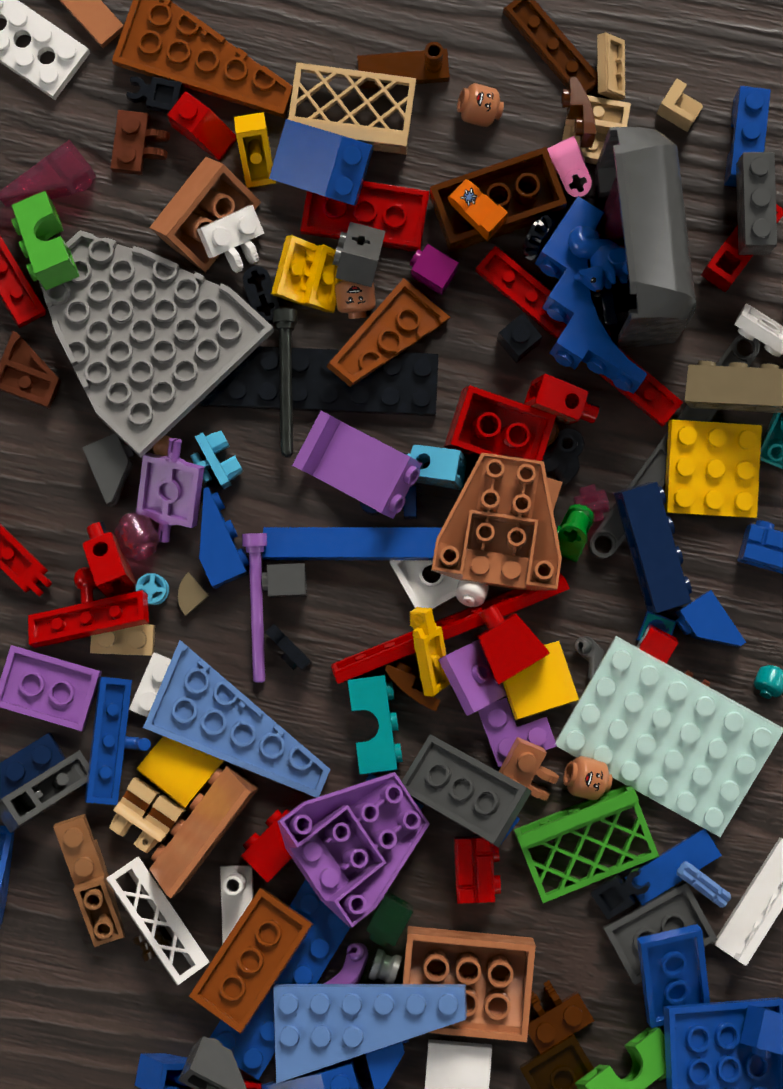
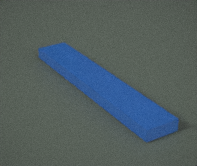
[262,527,442,560]

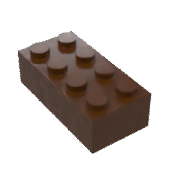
[430,147,567,253]

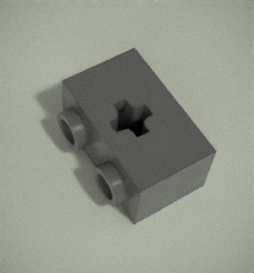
[332,222,386,287]

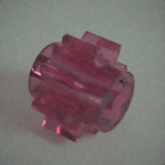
[573,484,610,523]

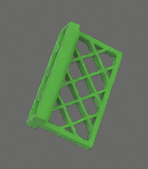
[513,785,659,903]

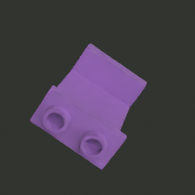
[292,411,422,519]

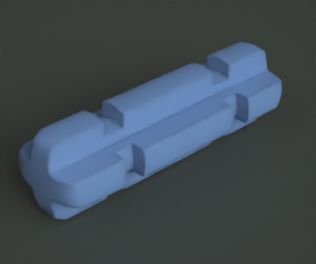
[677,861,731,908]

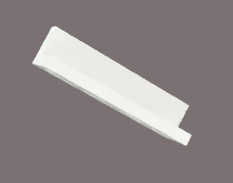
[712,837,783,966]
[106,856,209,985]

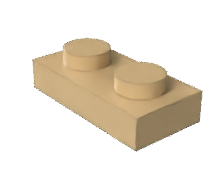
[90,624,155,656]

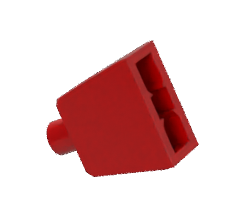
[477,604,550,685]

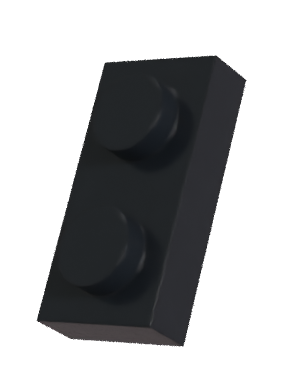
[590,285,618,340]

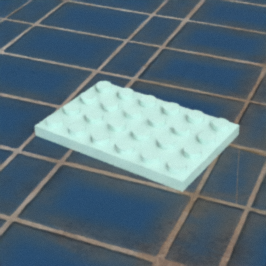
[555,636,783,837]

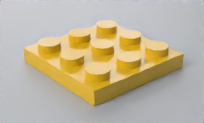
[664,419,762,518]

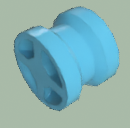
[136,573,170,605]

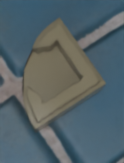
[178,572,209,616]

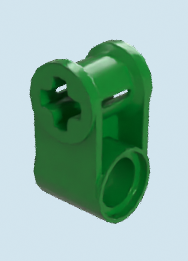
[557,504,594,563]

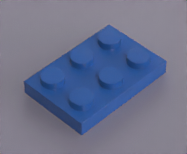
[637,924,710,1028]

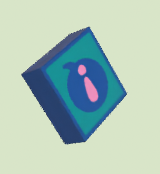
[636,611,677,641]

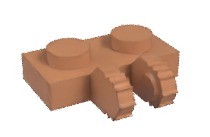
[499,737,560,801]

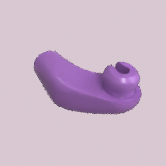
[323,943,368,984]

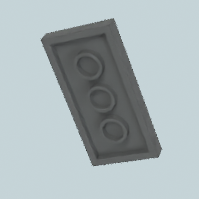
[401,734,532,847]

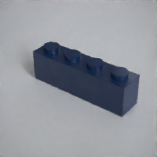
[614,482,692,613]

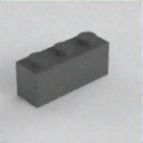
[736,152,777,255]

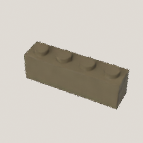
[685,361,783,413]

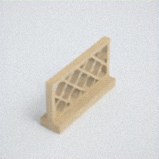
[287,62,416,155]

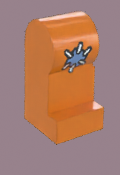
[448,179,508,241]

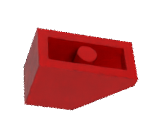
[167,91,237,162]

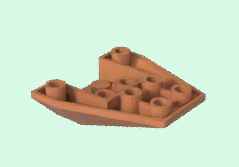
[431,452,562,590]

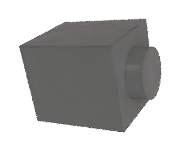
[262,563,307,598]

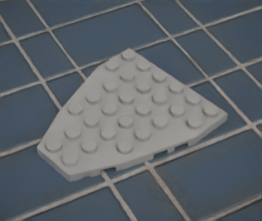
[39,230,274,458]

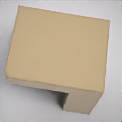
[657,79,703,132]

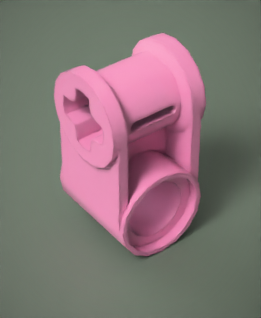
[547,136,592,197]

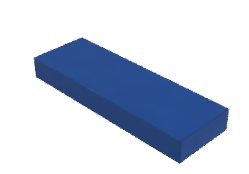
[624,828,722,906]

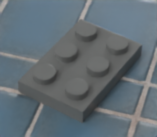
[603,882,717,985]

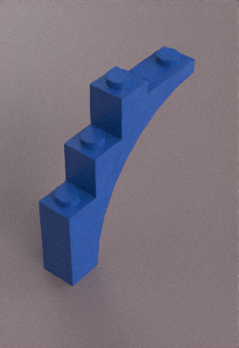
[535,196,647,394]

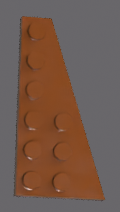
[112,0,293,118]

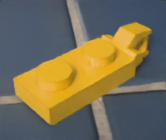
[410,607,450,697]

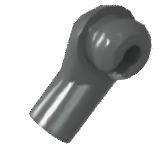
[574,636,605,678]

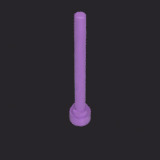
[242,533,267,683]

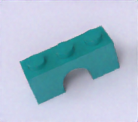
[348,675,403,774]

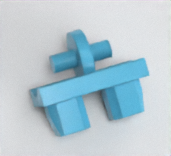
[190,431,243,489]

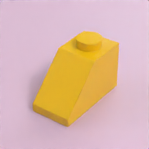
[234,112,276,188]

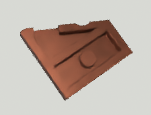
[0,331,61,409]

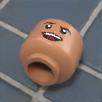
[457,83,504,127]
[335,280,376,319]
[563,756,613,800]

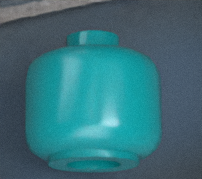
[753,665,783,699]

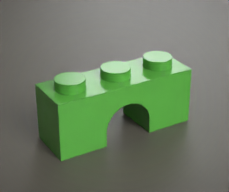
[11,191,79,290]
[575,1027,666,1089]

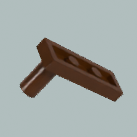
[357,42,450,89]

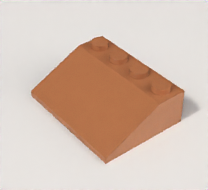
[150,766,259,898]
[402,926,536,1042]

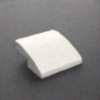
[424,1039,492,1089]

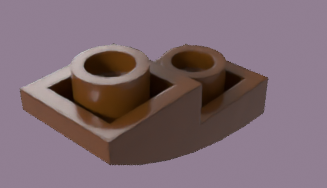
[561,77,596,148]
[385,661,440,712]

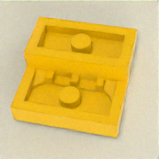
[271,235,342,313]
[503,641,579,720]
[137,736,224,809]

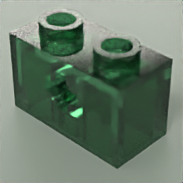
[366,891,413,947]

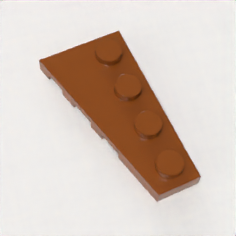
[327,278,450,387]

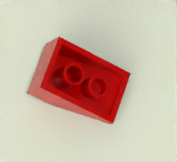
[444,385,556,461]

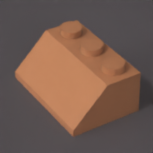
[149,157,261,273]

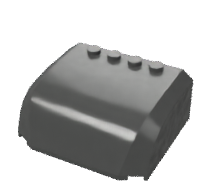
[594,127,696,349]

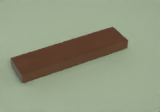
[503,0,598,95]

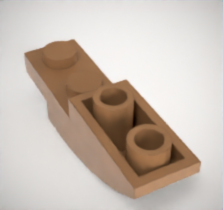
[53,814,125,947]

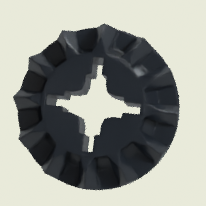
[523,213,555,261]

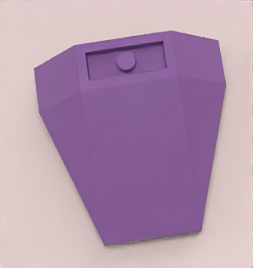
[278,772,430,928]

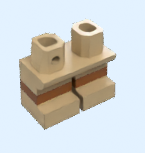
[109,777,186,853]

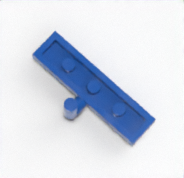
[85,677,151,805]

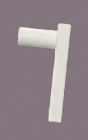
[220,865,254,943]

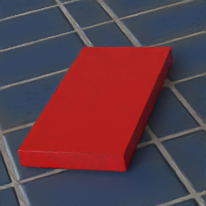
[300,181,430,252]

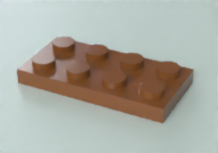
[189,888,314,1034]

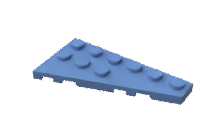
[143,640,330,797]
[273,984,467,1084]

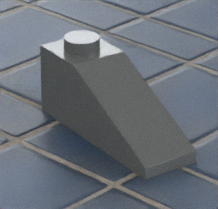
[0,750,89,833]

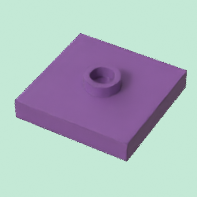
[438,640,507,716]

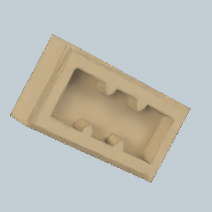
[597,32,625,101]

